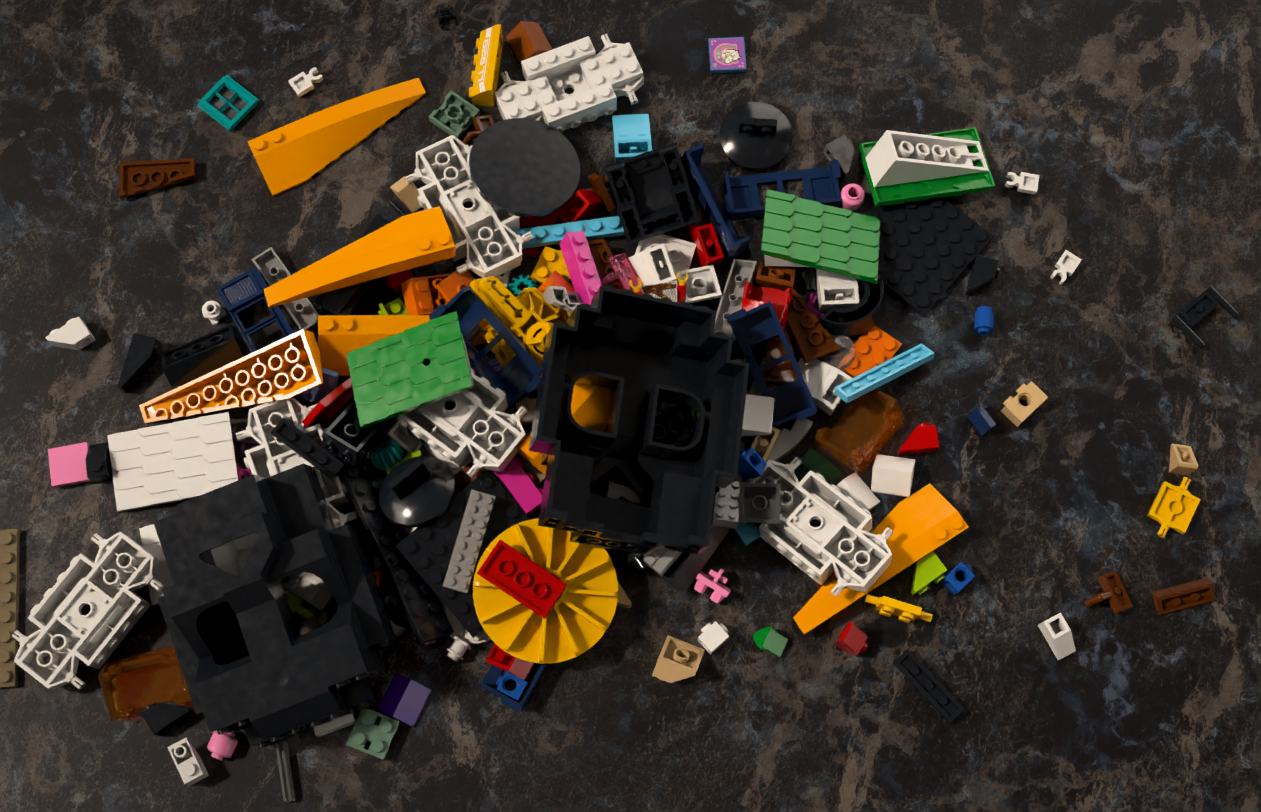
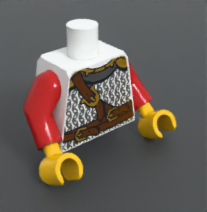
[629,271,688,303]

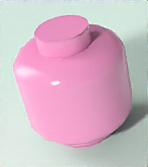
[840,184,865,211]
[207,732,238,761]

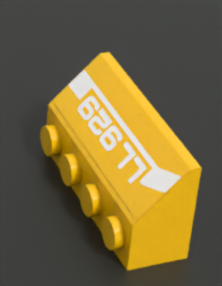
[469,24,503,107]

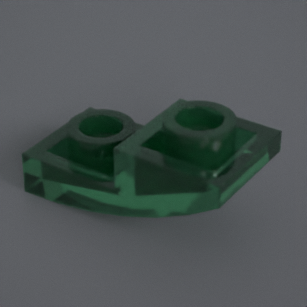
[800,448,841,485]

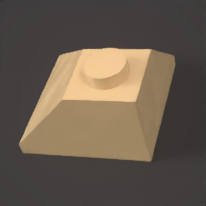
[652,635,705,683]

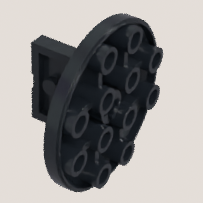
[719,102,793,171]
[379,456,456,528]

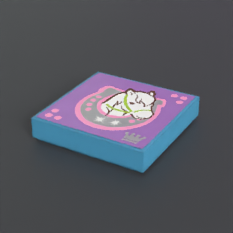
[708,37,747,74]

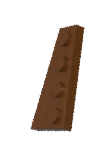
[119,158,196,199]
[587,238,632,291]
[786,288,841,364]

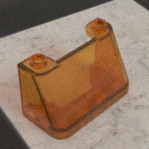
[814,389,904,474]
[98,646,192,721]

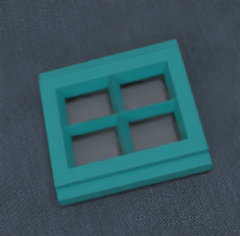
[197,75,259,132]

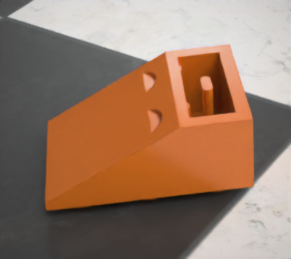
[401,274,450,315]

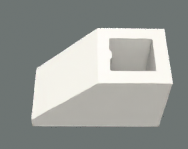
[45,316,96,350]
[1038,613,1076,660]
[167,737,209,786]

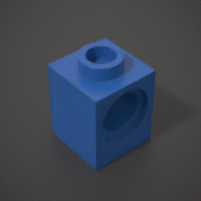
[737,447,767,480]
[941,562,975,595]
[495,671,528,702]

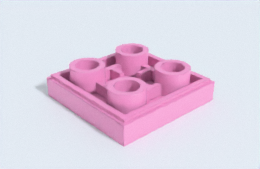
[48,442,91,488]

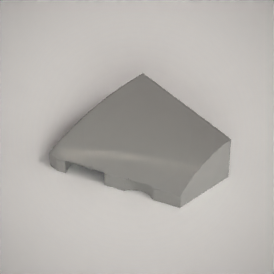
[542,286,587,313]

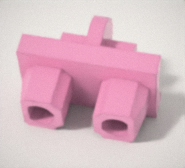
[694,569,731,604]

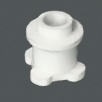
[202,301,226,325]
[446,636,472,662]

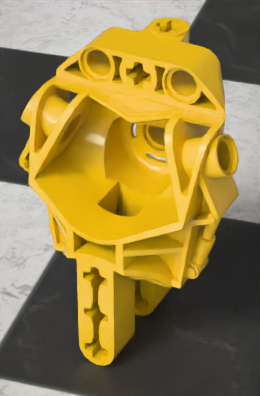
[470,276,571,391]

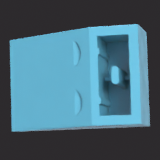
[612,114,652,163]

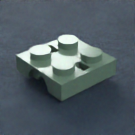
[429,90,480,139]
[346,708,401,760]

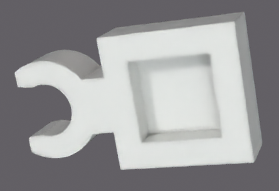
[288,67,323,97]
[1005,172,1040,195]
[1051,250,1082,285]

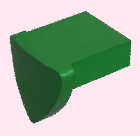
[753,627,788,657]

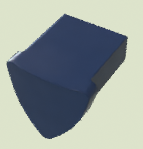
[968,403,996,436]

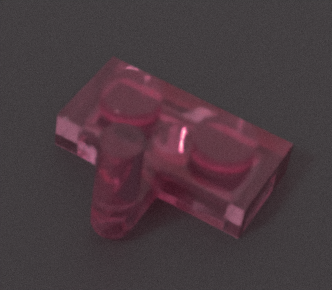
[601,253,643,291]

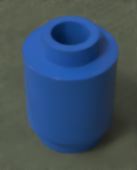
[974,306,994,336]

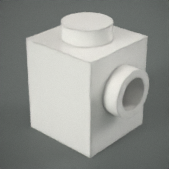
[697,621,729,655]

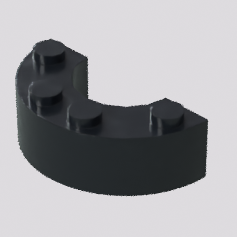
[821,274,887,336]

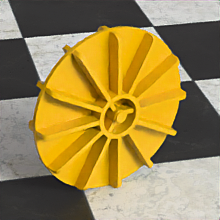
[473,518,618,664]

